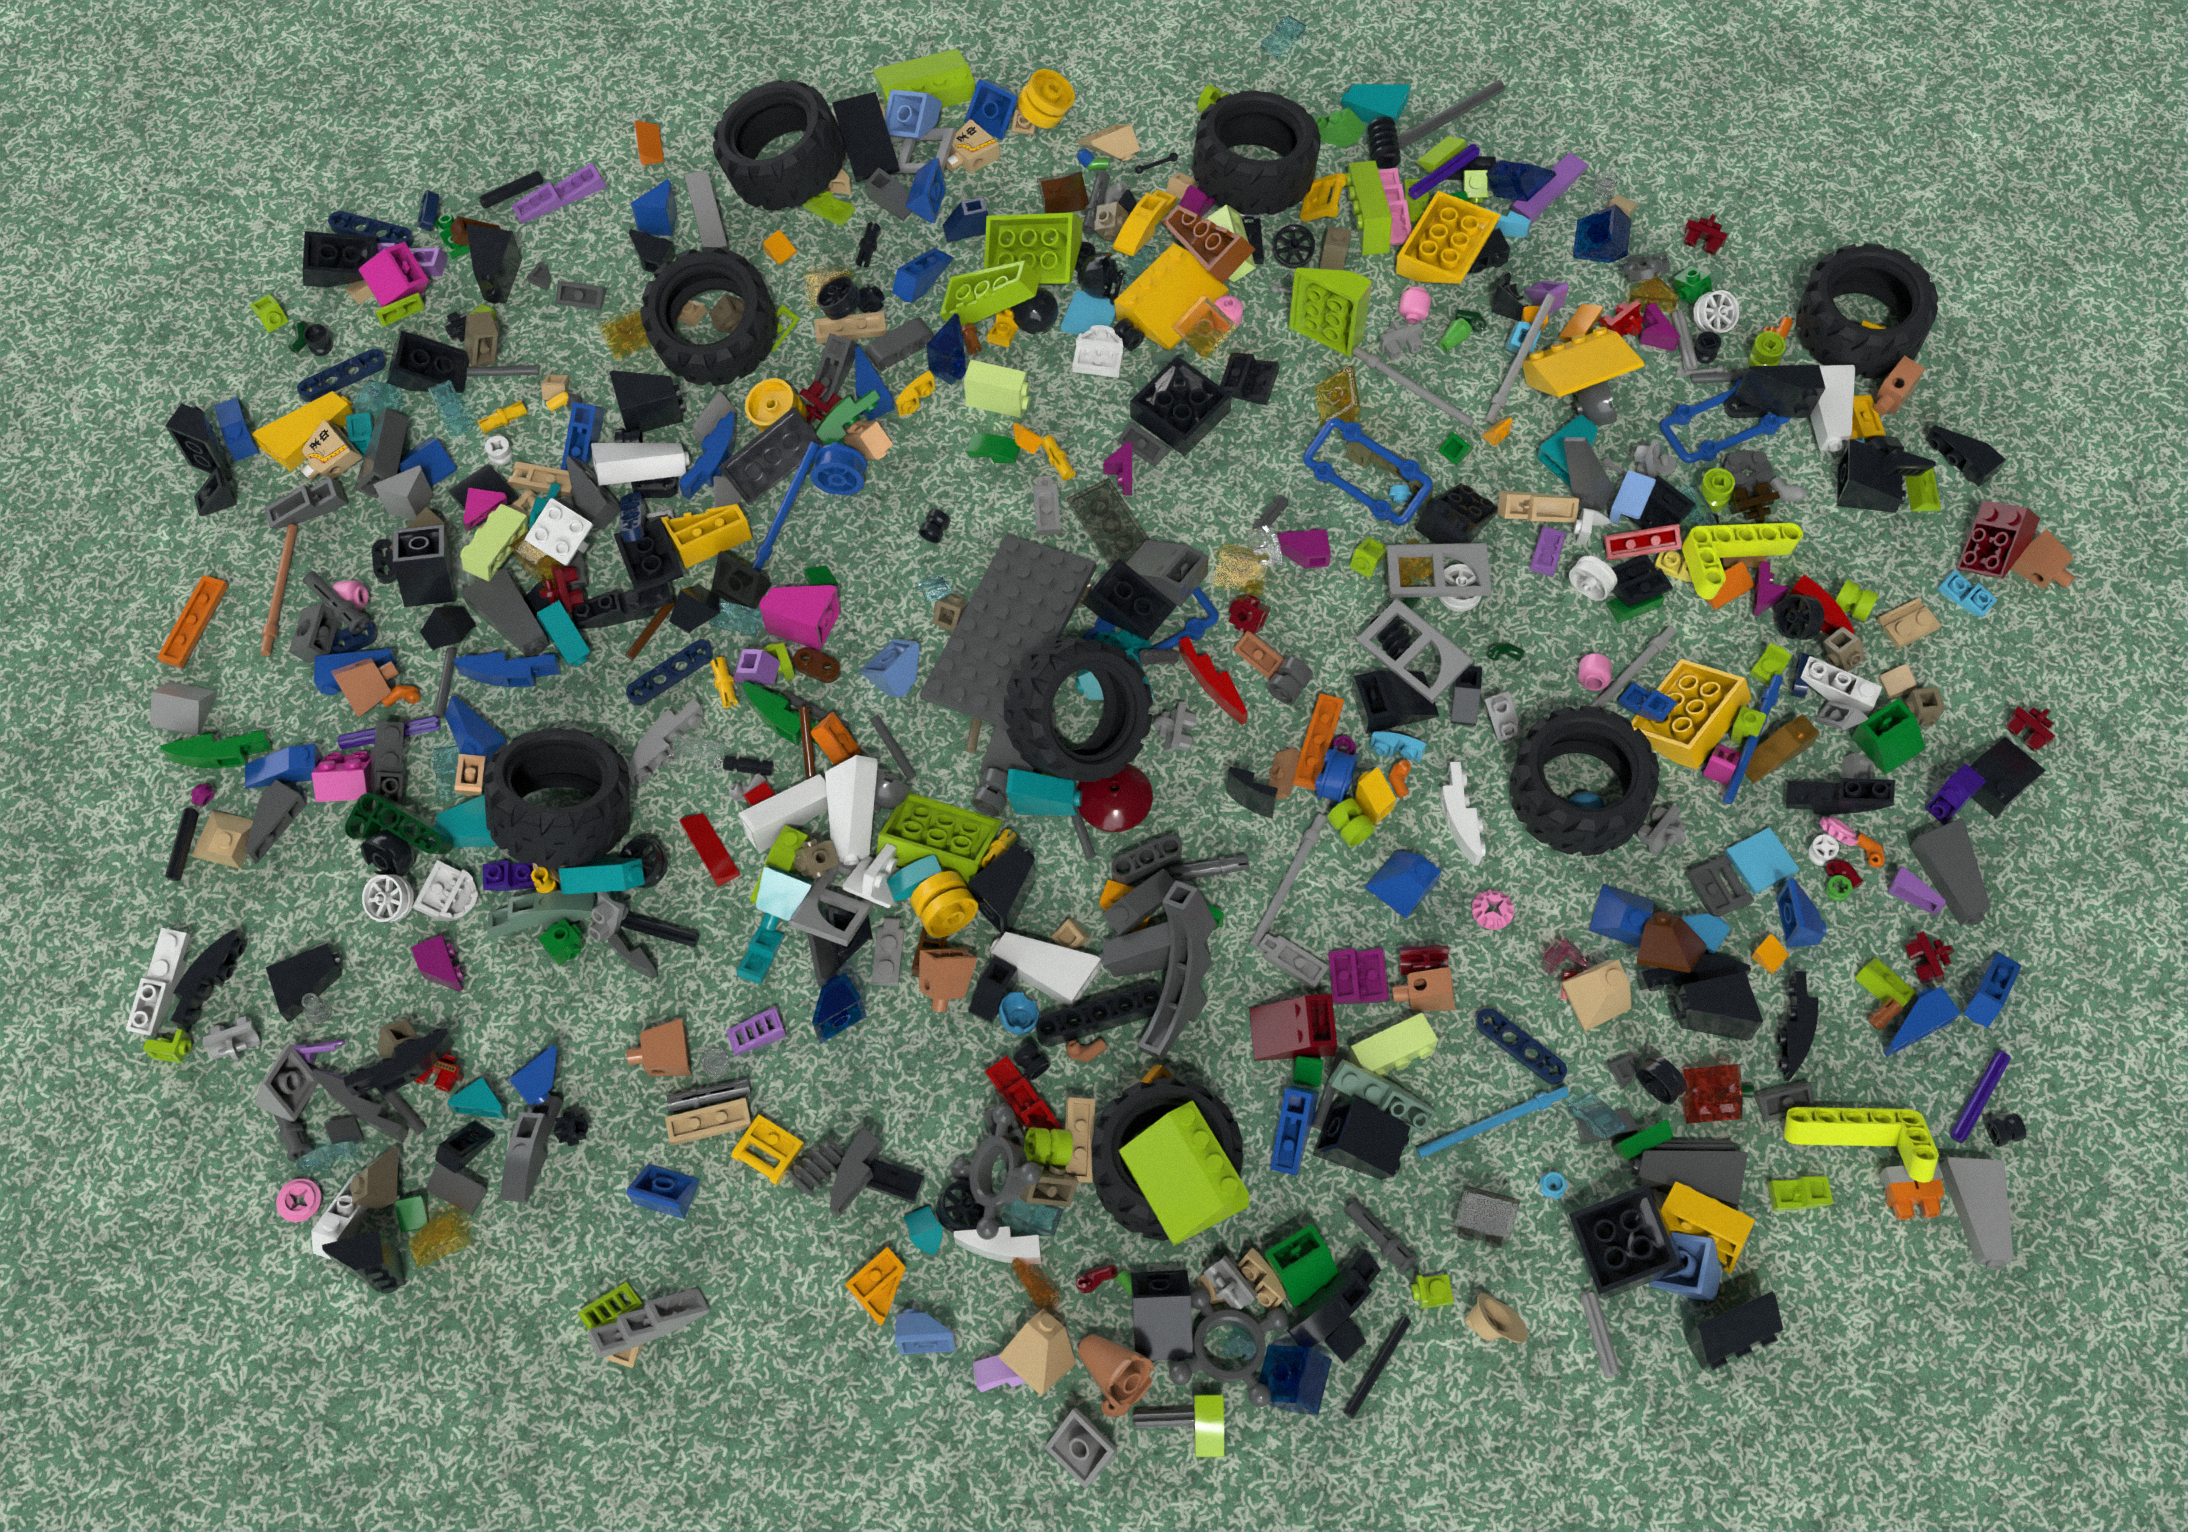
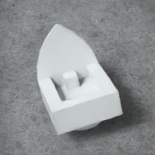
[1573,508,1610,545]

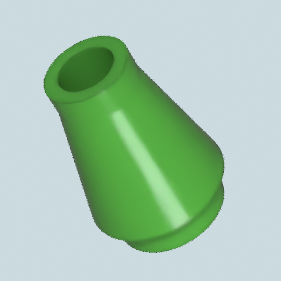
[1438,318,1472,352]

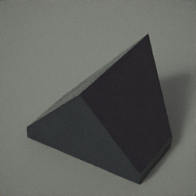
[1491,273,1529,322]
[669,585,720,634]
[420,607,476,651]
[825,908,873,971]

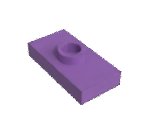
[1530,526,1567,577]

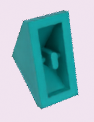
[447,1077,507,1120]

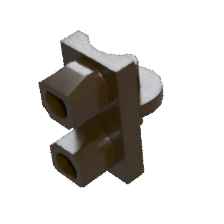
[1729,481,1780,524]

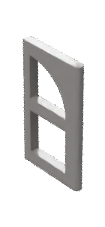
[890,128,956,173]
[1386,543,1491,598]
[1357,598,1474,704]
[788,861,875,947]

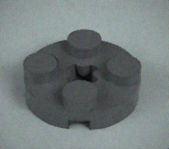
[1622,252,1670,280]
[1723,450,1773,495]

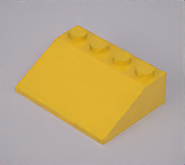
[1396,191,1501,284]
[1114,243,1229,350]
[1522,327,1645,398]
[1631,659,1752,770]

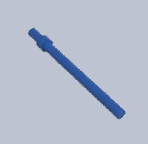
[751,442,819,573]
[1723,674,1783,804]

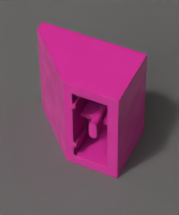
[359,241,429,307]
[311,751,371,802]

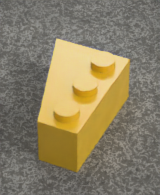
[661,504,753,569]
[1661,1182,1755,1275]

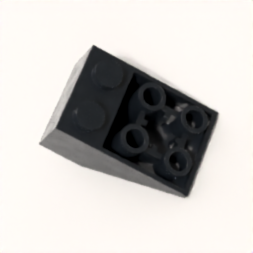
[1415,483,1498,544]
[1351,670,1439,734]

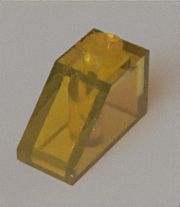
[408,1211,471,1269]

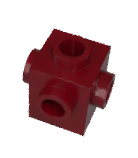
[1228,595,1271,634]

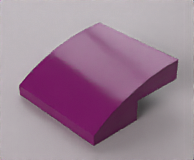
[1328,948,1390,1004]

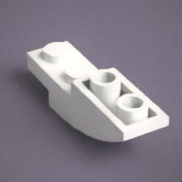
[1440,762,1486,866]
[126,928,190,1036]

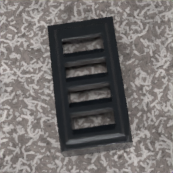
[1880,449,1936,476]
[435,1121,495,1173]

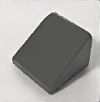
[324,1116,364,1152]

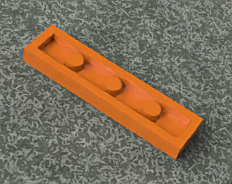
[157,575,228,669]
[1293,693,1344,791]

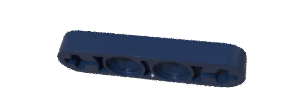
[328,211,414,247]
[297,349,387,402]
[620,492,645,542]
[626,640,713,706]
[1475,1008,1567,1085]

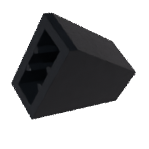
[265,943,343,1022]

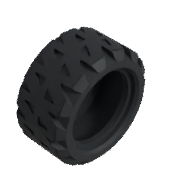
[712,80,846,210]
[1192,90,1321,215]
[1796,243,1938,379]
[640,247,778,386]
[1004,637,1153,782]
[1509,705,1660,856]
[484,728,630,868]
[1091,1078,1244,1241]

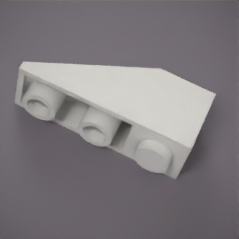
[1800,656,1882,717]
[311,1173,368,1259]

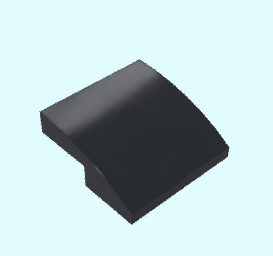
[1220,353,1280,405]
[448,464,518,527]
[1624,475,1696,529]
[1611,554,1673,607]
[1226,767,1278,819]

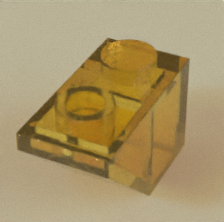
[1398,538,1433,587]

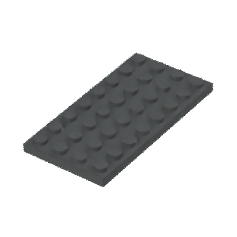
[919,534,1097,729]

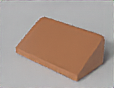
[1233,631,1285,680]

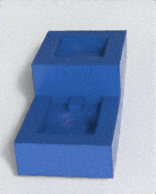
[1618,682,1677,722]

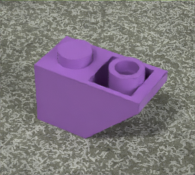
[733,649,780,685]

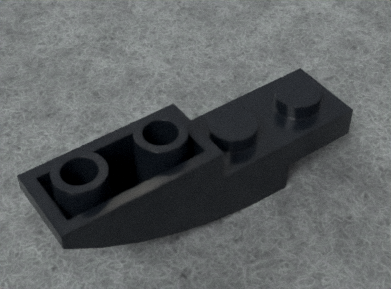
[572,582,674,629]
[1786,778,1896,815]
[170,929,246,1032]
[1637,954,1751,992]
[1777,971,1818,1081]
[343,1028,455,1096]
[1287,1249,1381,1351]

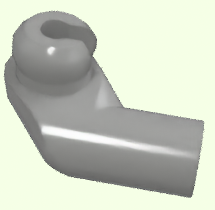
[1103,182,1128,204]
[1770,477,1807,502]
[728,773,767,802]

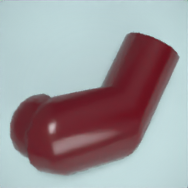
[1826,860,1864,889]
[1076,1264,1117,1293]

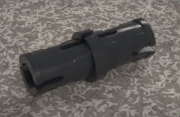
[855,222,881,268]

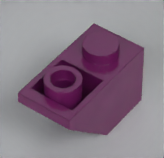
[1276,529,1331,569]
[411,935,465,992]

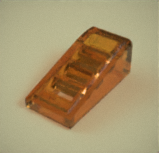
[1012,1258,1060,1312]

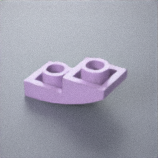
[973,1355,1025,1393]

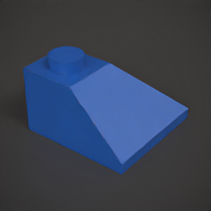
[964,79,1019,140]
[1365,850,1442,919]
[1776,878,1826,947]
[1589,884,1654,948]
[506,1044,557,1106]

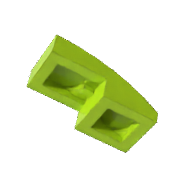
[1404,179,1429,222]
[802,190,855,226]
[1767,1176,1833,1211]
[1194,1395,1224,1457]

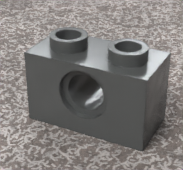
[289,603,340,663]

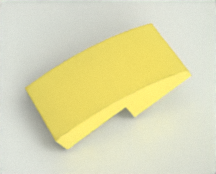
[1654,550,1693,583]

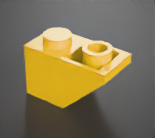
[1355,767,1396,825]

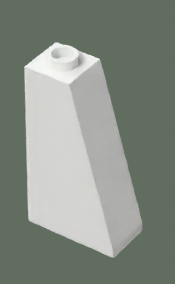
[1810,365,1855,452]
[591,443,690,485]
[825,755,878,865]
[739,774,828,854]
[990,932,1101,1008]

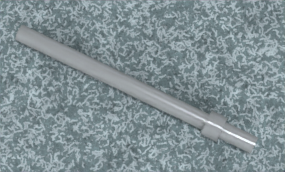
[1484,294,1555,425]
[1352,346,1475,428]
[1590,626,1677,708]
[1249,814,1327,949]

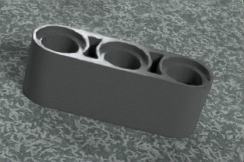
[865,317,935,371]
[1111,835,1182,886]

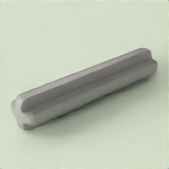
[1671,310,1699,371]
[1581,1292,1620,1377]

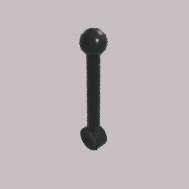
[1135,153,1178,174]
[1110,269,1126,305]

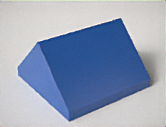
[905,158,946,223]
[630,179,678,236]
[397,437,457,488]
[626,1163,700,1220]

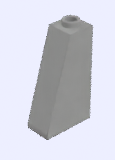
[685,170,728,253]
[1940,1157,2014,1270]

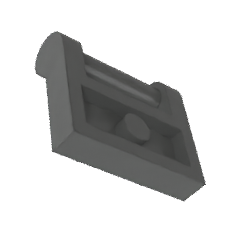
[1686,856,1755,917]

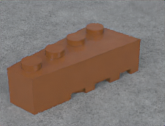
[1162,205,1256,284]

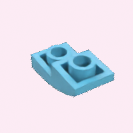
[1485,207,1531,237]
[1937,570,1997,617]
[1370,732,1427,762]

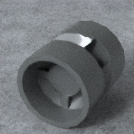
[1267,657,1313,705]
[971,768,1008,817]

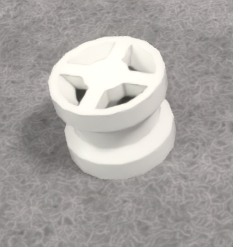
[485,436,513,466]
[1808,834,1839,866]

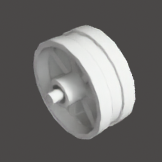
[1693,290,1740,333]
[1569,556,1617,601]
[1439,564,1482,612]
[362,875,414,922]

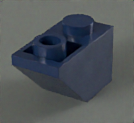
[943,196,988,242]

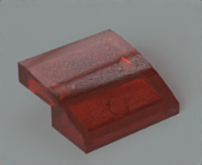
[1683,1064,1743,1124]

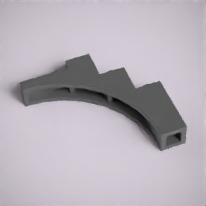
[1138,880,1217,1060]

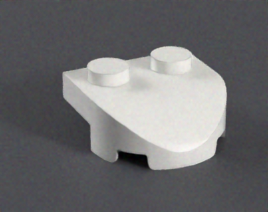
[1072,325,1123,378]
[412,860,478,921]

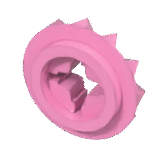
[1819,816,1859,846]
[1472,889,1514,930]
[276,1179,322,1224]

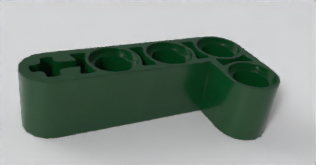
[345,793,453,855]

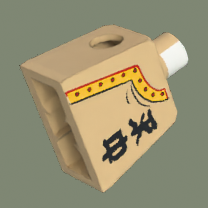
[946,119,1000,173]
[301,420,363,480]

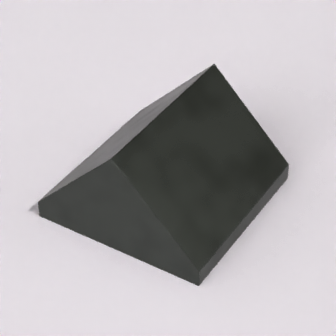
[711,551,772,615]

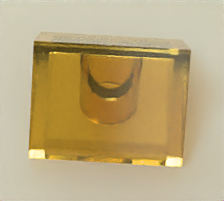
[804,266,852,310]
[1172,294,1238,361]
[596,307,652,360]
[1315,365,1360,427]
[509,530,561,586]
[1213,543,1272,596]

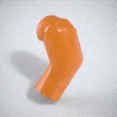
[1763,317,1793,339]
[381,685,421,707]
[1388,759,1411,798]
[1856,832,1885,868]

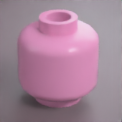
[1399,287,1431,324]
[1212,295,1243,331]
[332,580,369,612]
[1578,653,1612,691]

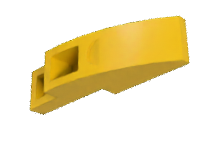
[1113,189,1177,256]

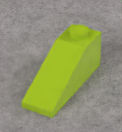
[750,825,809,904]

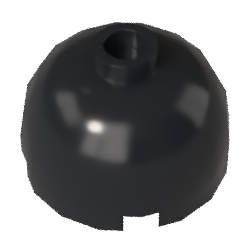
[1077,252,1118,299]
[1010,287,1059,334]
[360,830,414,883]

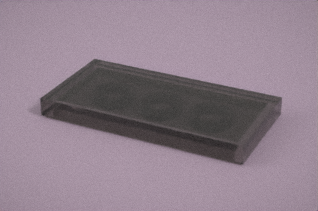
[1066,478,1150,568]

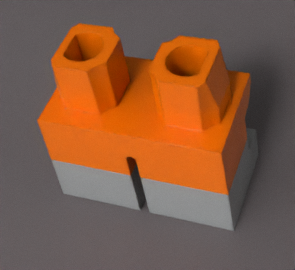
[1879,1163,1945,1220]

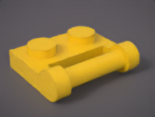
[1299,173,1347,222]
[731,1114,805,1186]

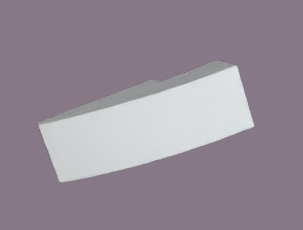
[954,1226,1041,1264]

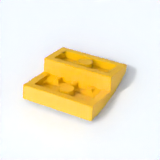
[1846,395,1886,446]

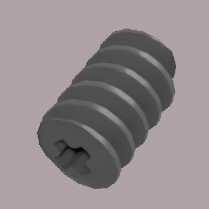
[785,1136,845,1197]

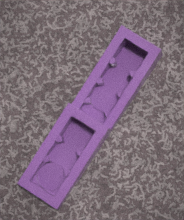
[1512,152,1588,225]
[511,162,607,224]
[376,243,448,277]

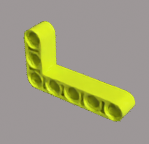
[1682,523,1803,600]
[1783,1107,1939,1183]

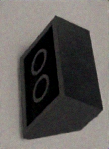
[165,403,232,481]
[322,1231,406,1294]
[1685,1291,1784,1371]

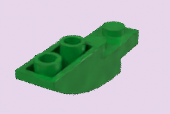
[813,388,880,462]
[742,681,820,746]
[160,730,272,768]

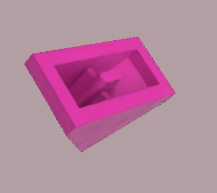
[463,488,507,531]
[1703,743,1741,786]

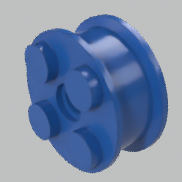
[811,442,867,495]
[1315,746,1359,804]

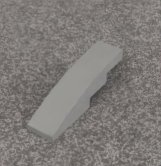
[587,1288,710,1359]

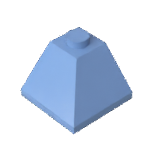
[884,90,942,139]
[859,639,919,698]
[1649,1232,1721,1303]
[895,1309,956,1355]

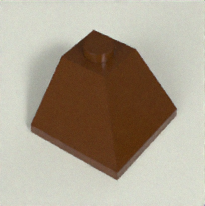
[1037,171,1089,214]
[1637,912,1706,973]

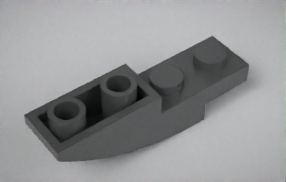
[371,721,404,823]
[501,1096,563,1203]

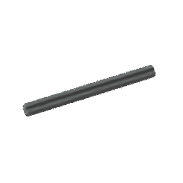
[1397,80,1505,149]

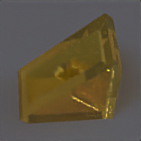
[1628,275,1679,313]

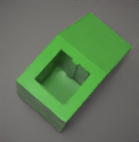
[1315,108,1365,148]

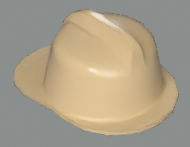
[1465,1293,1528,1343]

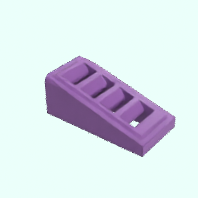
[1888,866,1946,915]
[726,1007,786,1056]

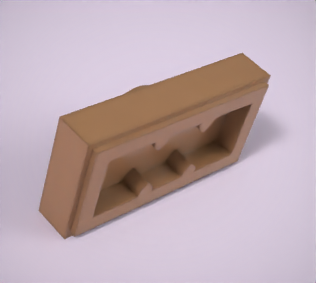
[1268,748,1300,800]

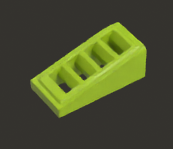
[577,1282,643,1330]

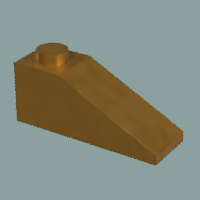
[1745,714,1820,784]

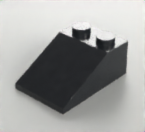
[302,231,377,288]
[386,330,469,393]
[1734,365,1826,418]
[613,518,683,593]
[1082,559,1177,641]
[1970,736,2046,819]

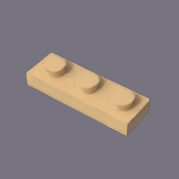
[814,311,887,344]
[1064,1097,1095,1183]
[665,1098,752,1146]

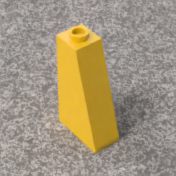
[252,391,353,472]

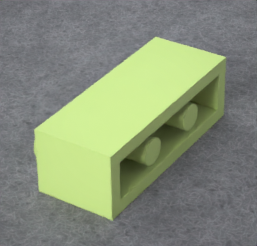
[1206,204,1256,282]
[460,504,528,582]
[1349,1013,1438,1077]

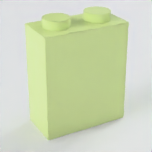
[964,360,1031,418]

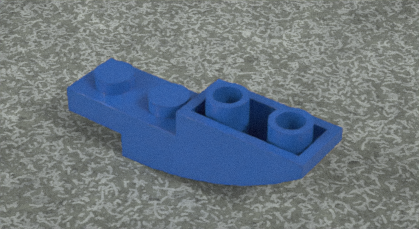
[679,411,737,500]
[454,651,560,687]

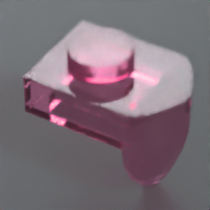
[1543,938,1588,975]

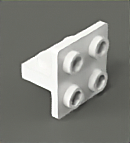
[525,498,593,566]
[843,843,901,908]

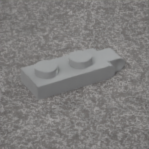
[1033,475,1061,536]
[871,917,905,986]
[1257,934,1329,991]

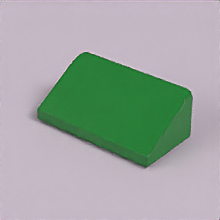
[1606,594,1665,624]
[1612,1120,1673,1160]

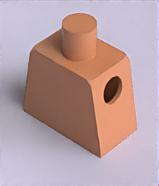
[1874,355,1925,415]
[2011,529,2076,589]
[331,658,399,717]
[919,948,977,1012]
[1392,967,1455,1011]
[626,1019,692,1076]

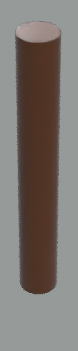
[625,601,676,660]
[798,706,816,780]

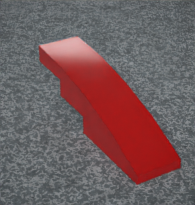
[1179,636,1248,725]
[984,1056,1063,1133]

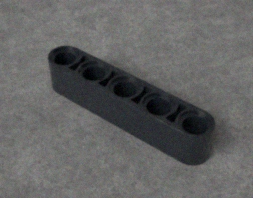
[1036,985,1162,1047]

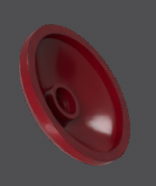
[1077,763,1153,832]

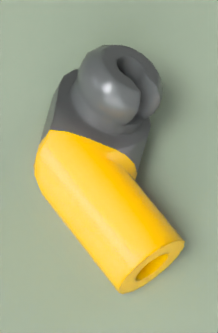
[546,392,582,412]

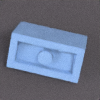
[1609,470,1656,524]

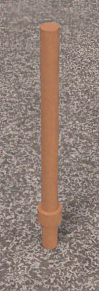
[260,524,298,656]

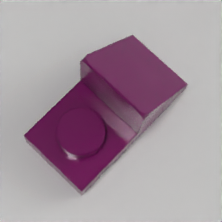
[1179,185,1216,217]
[1639,302,1680,351]
[1103,442,1133,495]
[1753,561,1789,616]

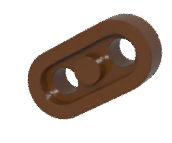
[793,648,841,683]

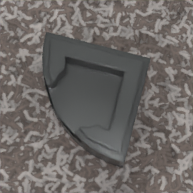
[527,261,551,291]
[1608,1053,1636,1089]

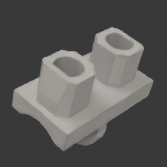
[1379,320,1423,360]
[1634,439,1677,478]
[1484,690,1523,742]
[1153,702,1197,753]
[1638,805,1686,856]
[587,892,628,942]
[203,1016,261,1061]
[1203,1255,1258,1311]

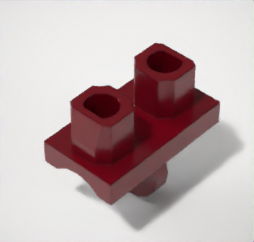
[1684,214,1728,256]
[799,380,842,423]
[539,564,584,613]
[2005,706,2055,752]
[1904,931,1955,983]
[1400,945,1449,975]

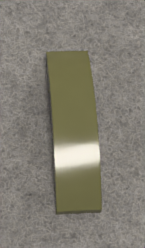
[1346,442,1434,503]

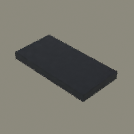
[832,91,900,182]
[719,407,825,506]

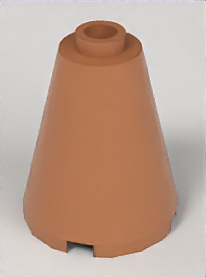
[1078,1334,1154,1409]

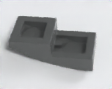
[607,933,658,979]

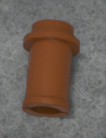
[959,323,982,355]
[1867,997,1903,1031]

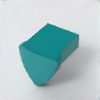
[904,1206,943,1255]

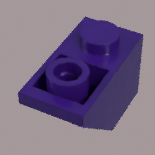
[1925,764,1986,825]

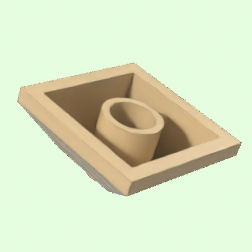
[1077,124,1140,161]
[192,810,253,869]
[1561,959,1631,1032]
[999,1308,1076,1396]

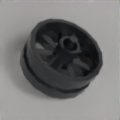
[1273,224,1315,269]
[817,276,862,320]
[1776,594,1824,640]
[618,838,668,889]
[1635,1054,1687,1105]
[936,1180,985,1233]

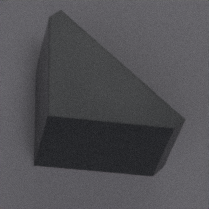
[194,467,237,516]

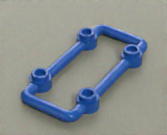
[1659,378,1792,464]
[1303,418,1433,526]
[1082,586,1219,665]

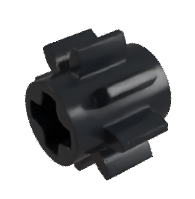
[857,284,884,313]
[443,311,466,342]
[553,1111,589,1146]

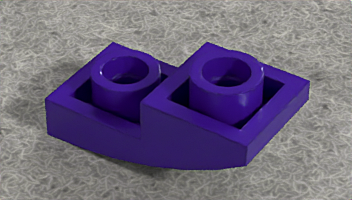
[483,860,537,891]

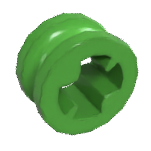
[1826,875,1852,901]

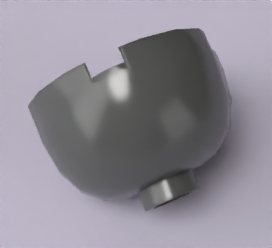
[1574,381,1617,426]
[874,770,911,812]

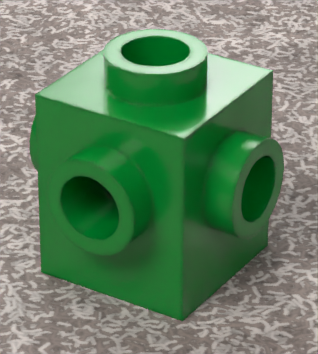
[1673,266,1712,305]
[538,919,584,966]

